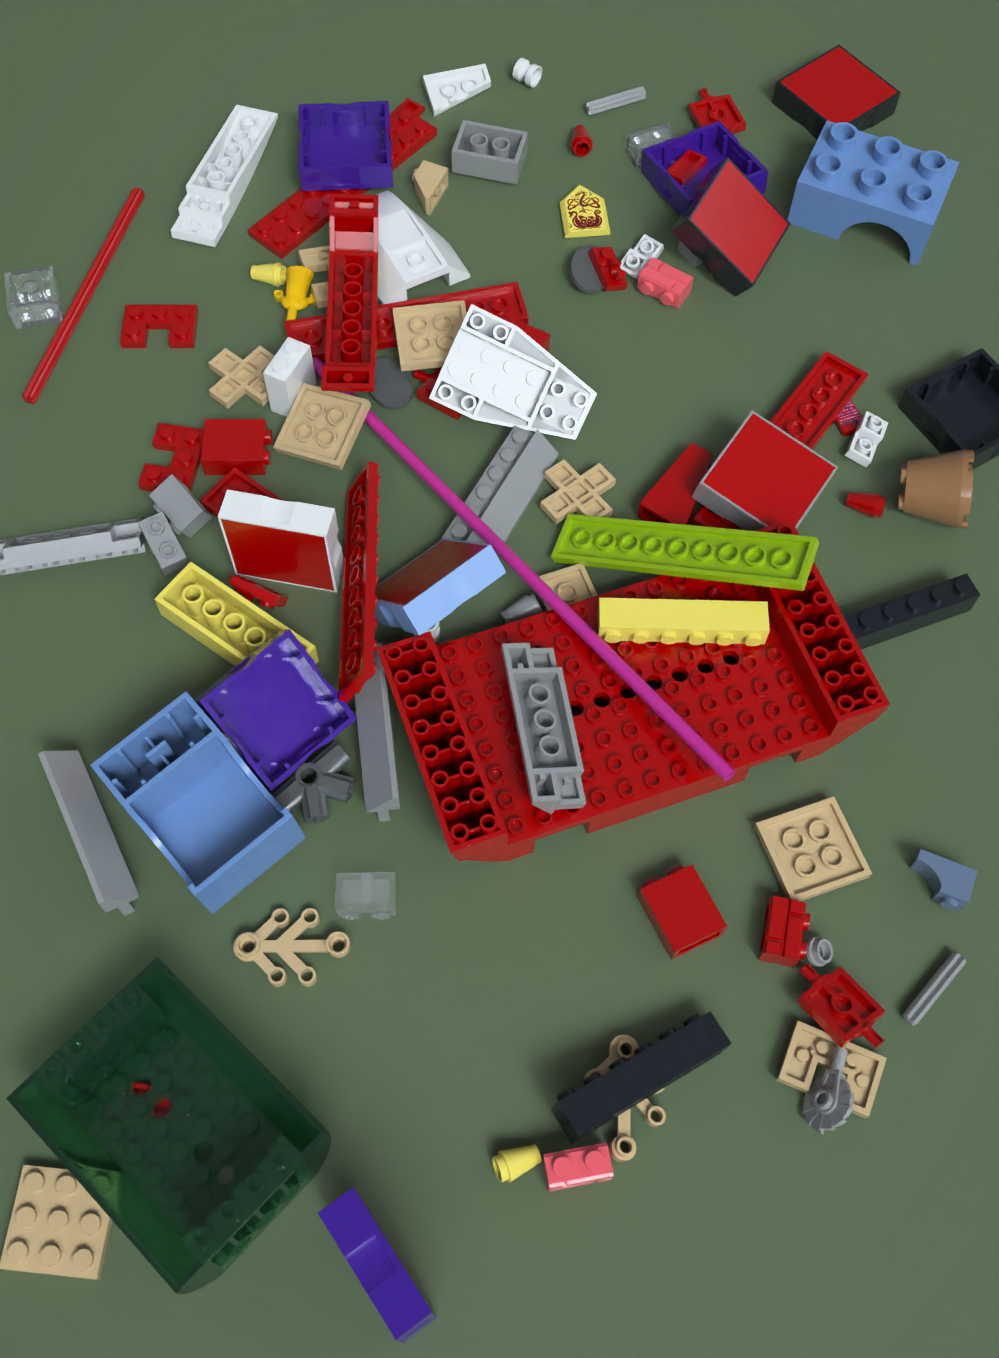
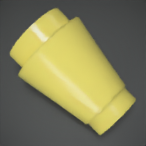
[250,262,287,287]
[492,1144,542,1183]

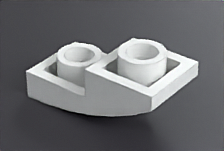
[620,234,664,280]
[844,411,888,467]

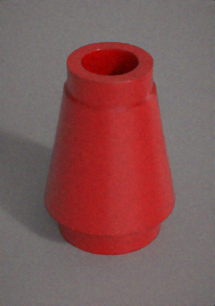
[571,125,593,157]
[846,492,887,518]

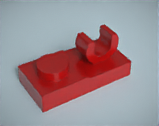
[588,247,628,291]
[229,575,289,609]

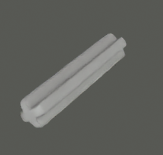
[585,86,646,116]
[902,952,966,1026]

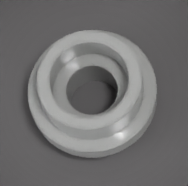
[806,936,833,967]

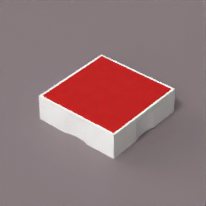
[218,489,344,593]

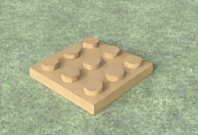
[392,300,467,372]
[273,383,371,470]
[754,796,872,901]
[0,1165,122,1280]

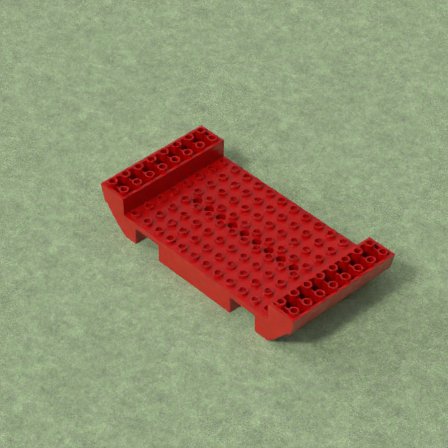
[376,520,890,862]

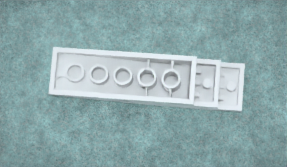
[171,105,278,247]

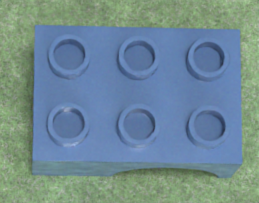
[787,121,960,266]
[90,691,306,914]

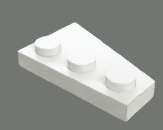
[423,64,491,116]

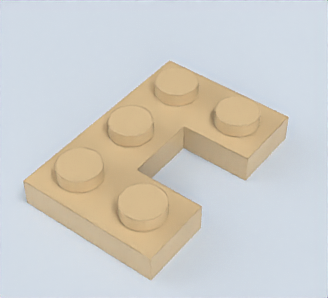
[298,245,330,308]
[776,1021,887,1119]

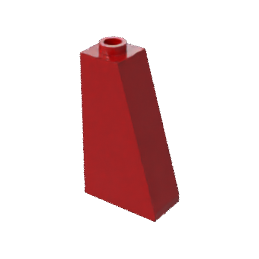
[637,443,713,525]

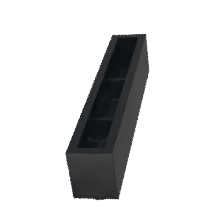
[844,573,980,650]
[551,1011,732,1144]

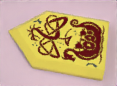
[559,184,610,238]

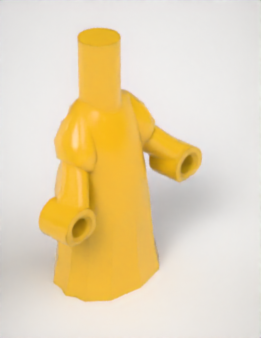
[274,265,316,321]

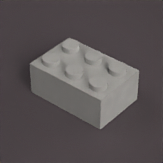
[451,120,528,185]

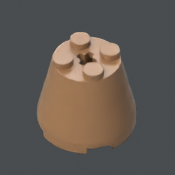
[898,450,974,529]

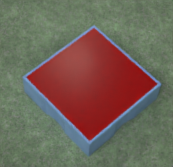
[375,538,506,636]

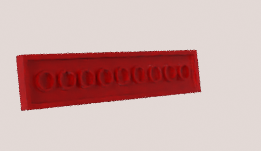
[248,108,437,259]
[284,282,529,360]
[692,351,868,530]
[338,461,380,703]

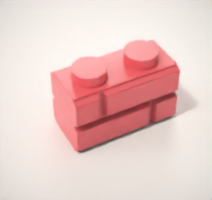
[637,257,694,309]
[542,1142,614,1192]

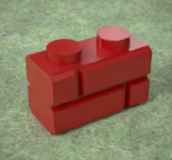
[759,896,810,967]

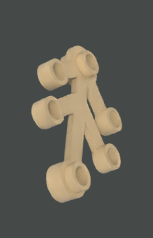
[233,908,351,987]
[584,1035,666,1162]

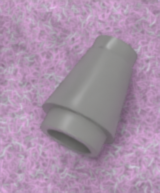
[501,594,542,624]

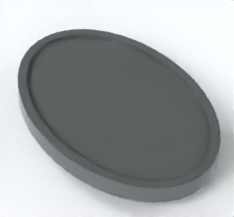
[570,245,603,293]
[370,357,413,410]

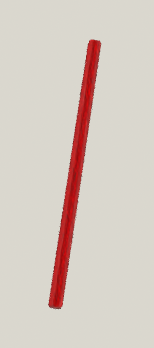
[22,187,145,404]

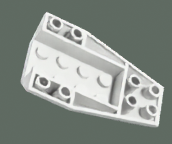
[376,190,470,305]
[429,304,597,440]

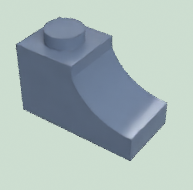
[909,849,978,911]

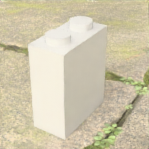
[263,337,317,417]

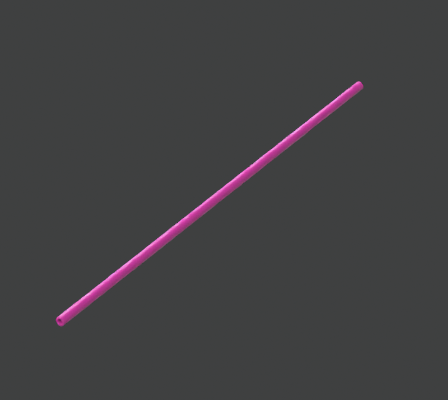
[312,357,735,781]

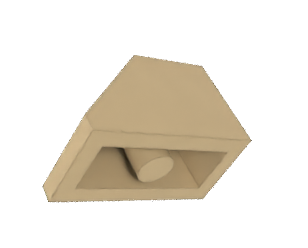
[412,160,449,216]

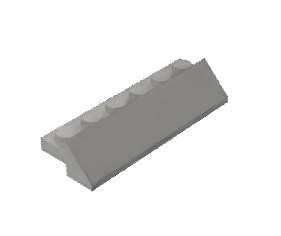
[442,425,559,555]
[0,517,146,576]
[354,643,400,822]
[501,643,586,814]
[38,750,140,916]

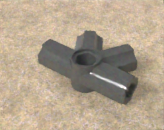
[272,742,355,824]

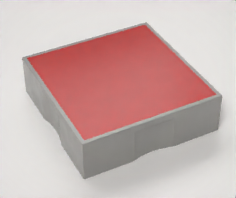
[692,410,839,531]

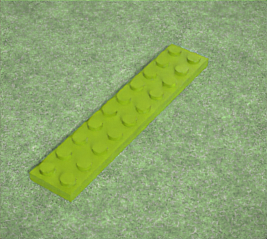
[551,514,819,591]

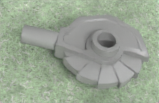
[803,1048,854,1135]

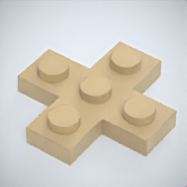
[208,346,275,409]
[540,459,616,524]

